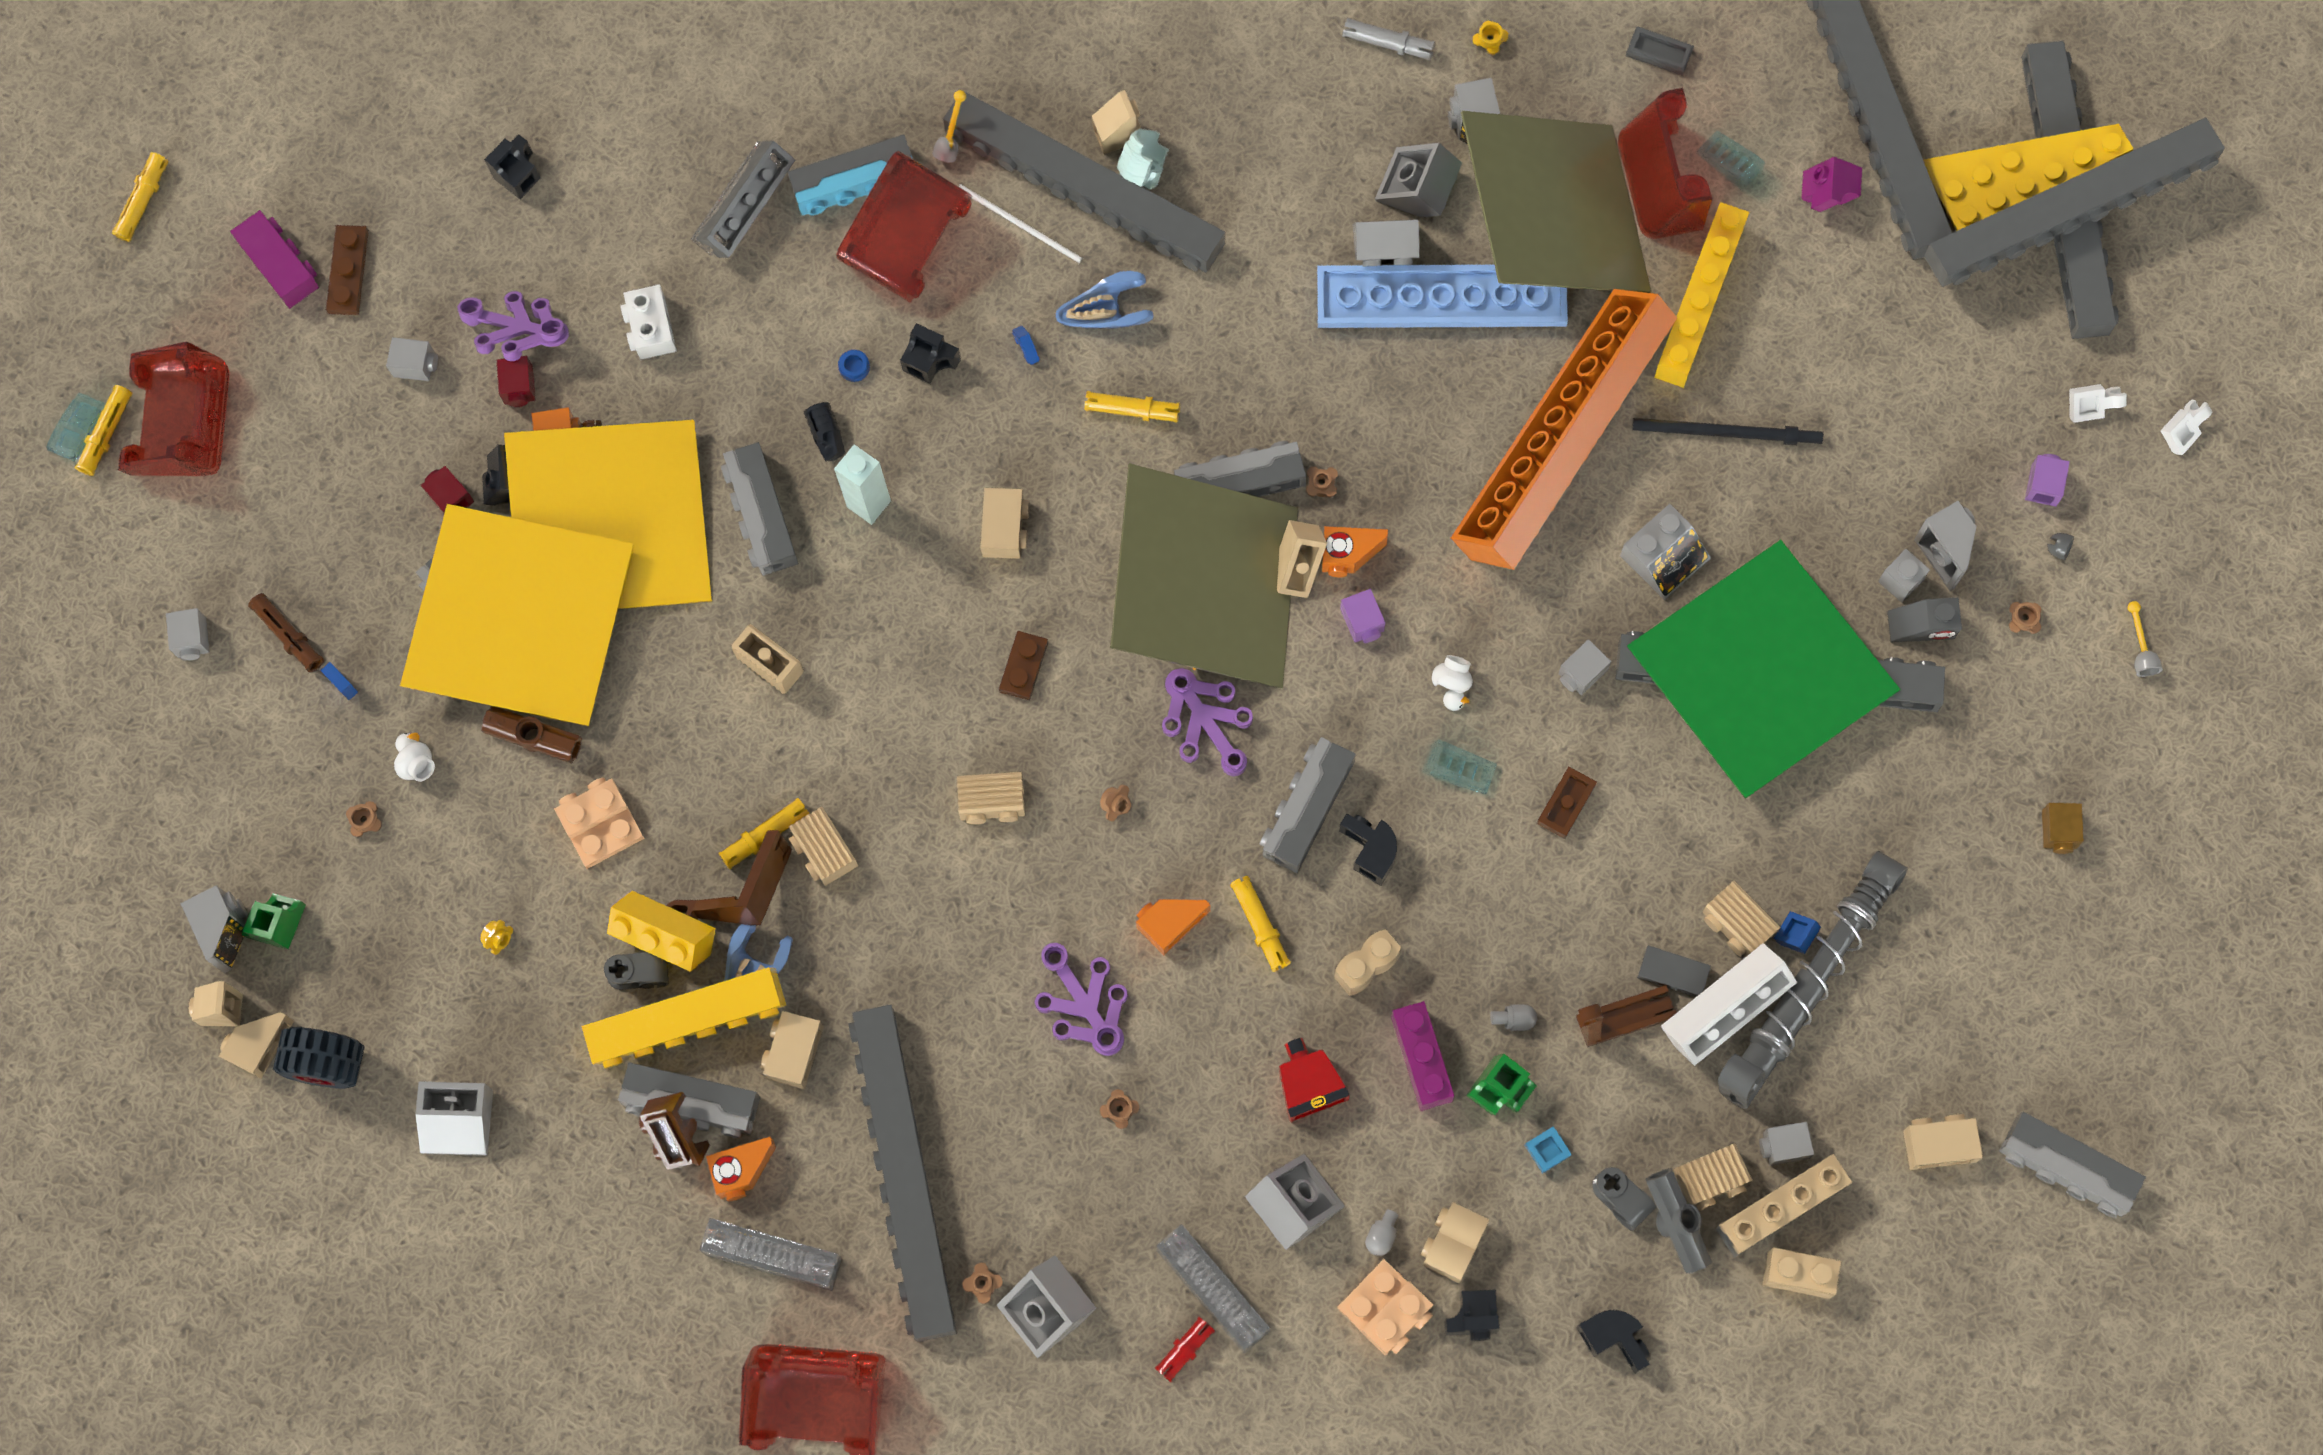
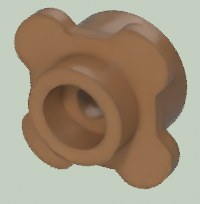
[1306,466,1338,498]
[2009,602,2042,634]
[1100,785,1131,821]
[346,801,382,837]
[1100,1089,1139,1129]
[962,1263,1003,1304]

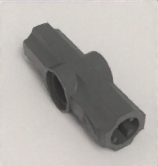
[1645,1168,1712,1274]

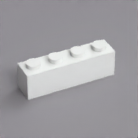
[1661,943,1797,1066]

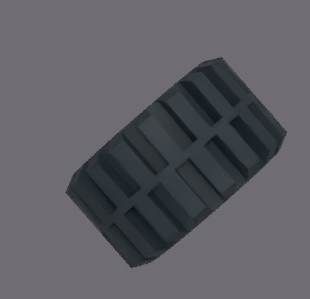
[273,1027,365,1089]

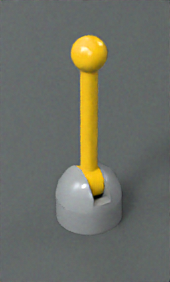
[932,90,966,162]
[2128,601,2163,677]

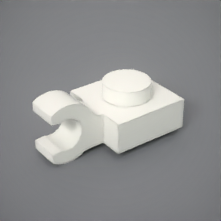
[2070,384,2127,423]
[2161,399,2212,455]

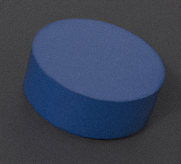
[838,350,870,382]

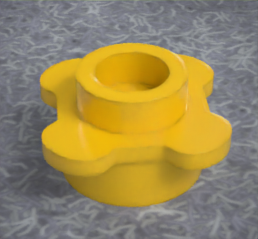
[1472,21,1509,55]
[480,920,513,955]

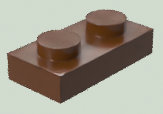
[999,630,1048,701]
[1537,767,1597,839]

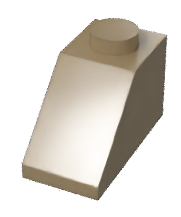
[1277,520,1327,598]
[189,981,243,1026]
[219,1012,294,1079]

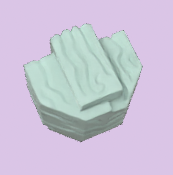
[1117,129,1169,189]

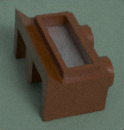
[639,1092,710,1170]

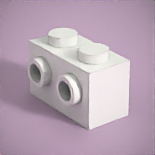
[621,284,676,360]

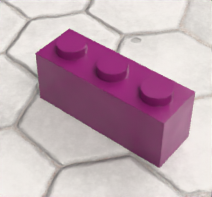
[230,210,319,309]
[1391,1001,1454,1112]

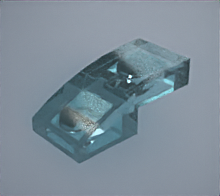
[46,393,106,461]

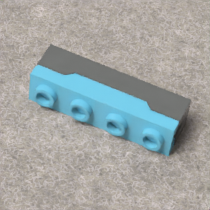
[787,134,918,215]

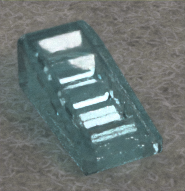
[1696,130,1766,192]
[1422,739,1497,794]

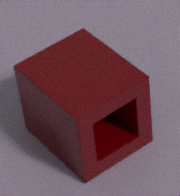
[496,356,536,407]
[420,466,474,514]

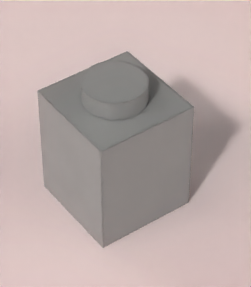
[386,337,438,381]
[1878,549,1930,603]
[166,608,209,661]
[1559,639,1611,696]
[1759,1122,1814,1166]

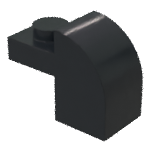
[1339,814,1397,886]
[1576,1310,1650,1373]

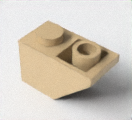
[1092,90,1141,155]

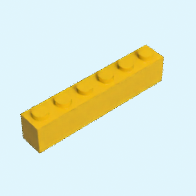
[1654,202,1750,388]
[581,967,787,1069]

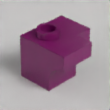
[1801,157,1862,212]

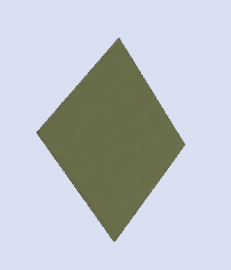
[1461,111,1651,293]
[1110,463,1298,688]

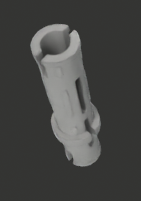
[1343,18,1435,61]

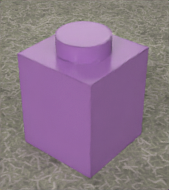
[2025,454,2070,506]
[1340,589,1385,643]

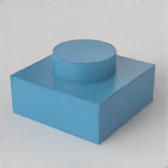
[1524,1126,1572,1174]

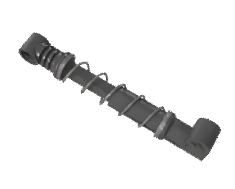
[1718,851,1908,1109]

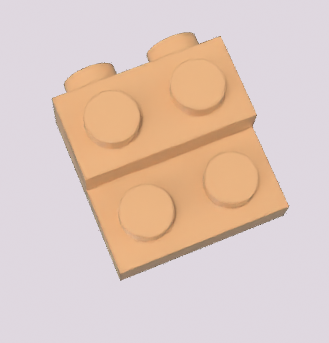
[554,778,645,869]
[1337,1259,1433,1356]

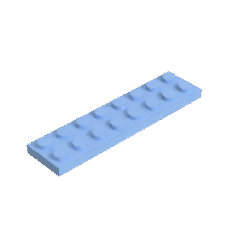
[1317,265,1568,328]

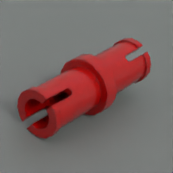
[1155,1317,1215,1382]

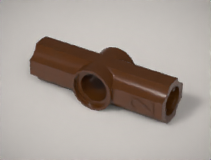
[481,706,582,764]

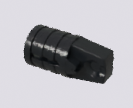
[804,402,845,461]

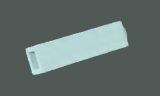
[834,445,891,525]

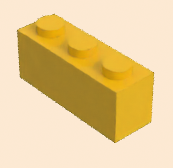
[607,890,716,972]

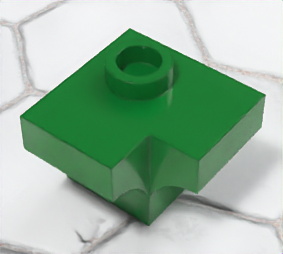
[241,893,306,950]
[1466,1053,1537,1116]

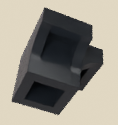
[484,134,541,200]
[900,323,961,384]
[482,444,510,506]
[1445,1290,1499,1341]

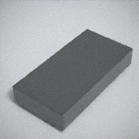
[1626,26,1694,75]
[1637,945,1711,997]

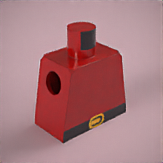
[1279,1038,1350,1122]

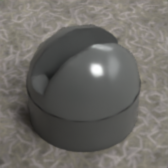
[2047,533,2074,560]

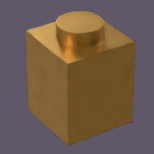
[2042,803,2084,854]

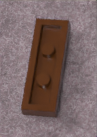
[326,225,369,315]

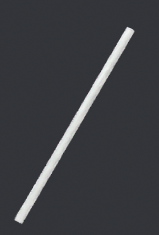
[958,184,1083,263]

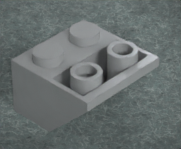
[416,1081,493,1156]

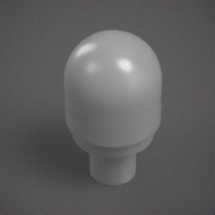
[1490,1004,1537,1031]
[1365,1209,1399,1256]

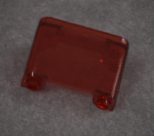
[1618,88,1712,239]
[836,151,973,303]
[118,341,229,477]
[739,1344,886,1455]

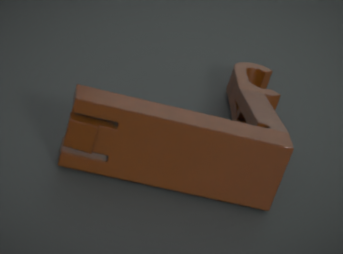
[666,830,792,926]
[1576,985,1677,1047]

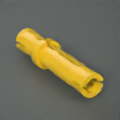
[111,152,169,242]
[74,385,133,476]
[1084,391,1180,423]
[718,797,809,870]
[1230,876,1291,972]

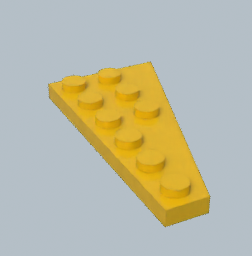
[1923,124,2134,231]

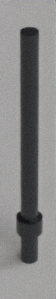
[1632,418,1824,445]

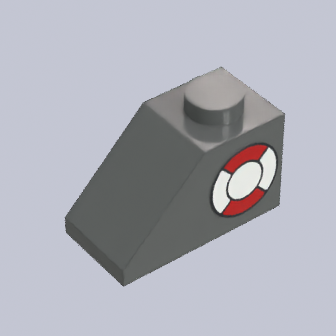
[1887,597,1962,642]

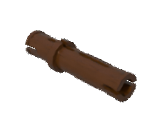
[248,593,324,673]

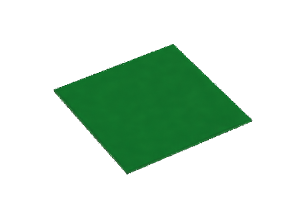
[1627,540,1901,799]

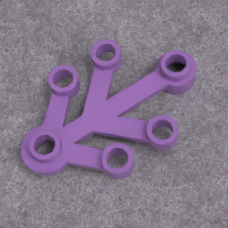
[457,291,569,361]
[1162,668,1253,776]
[1035,943,1128,1056]

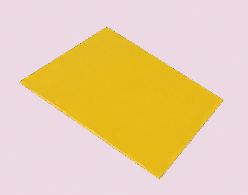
[504,420,712,609]
[400,504,634,726]

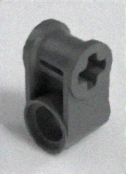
[604,951,669,990]
[1592,1167,1656,1231]

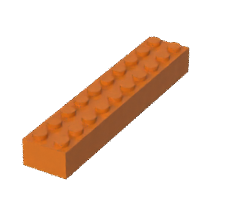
[1451,289,1677,570]

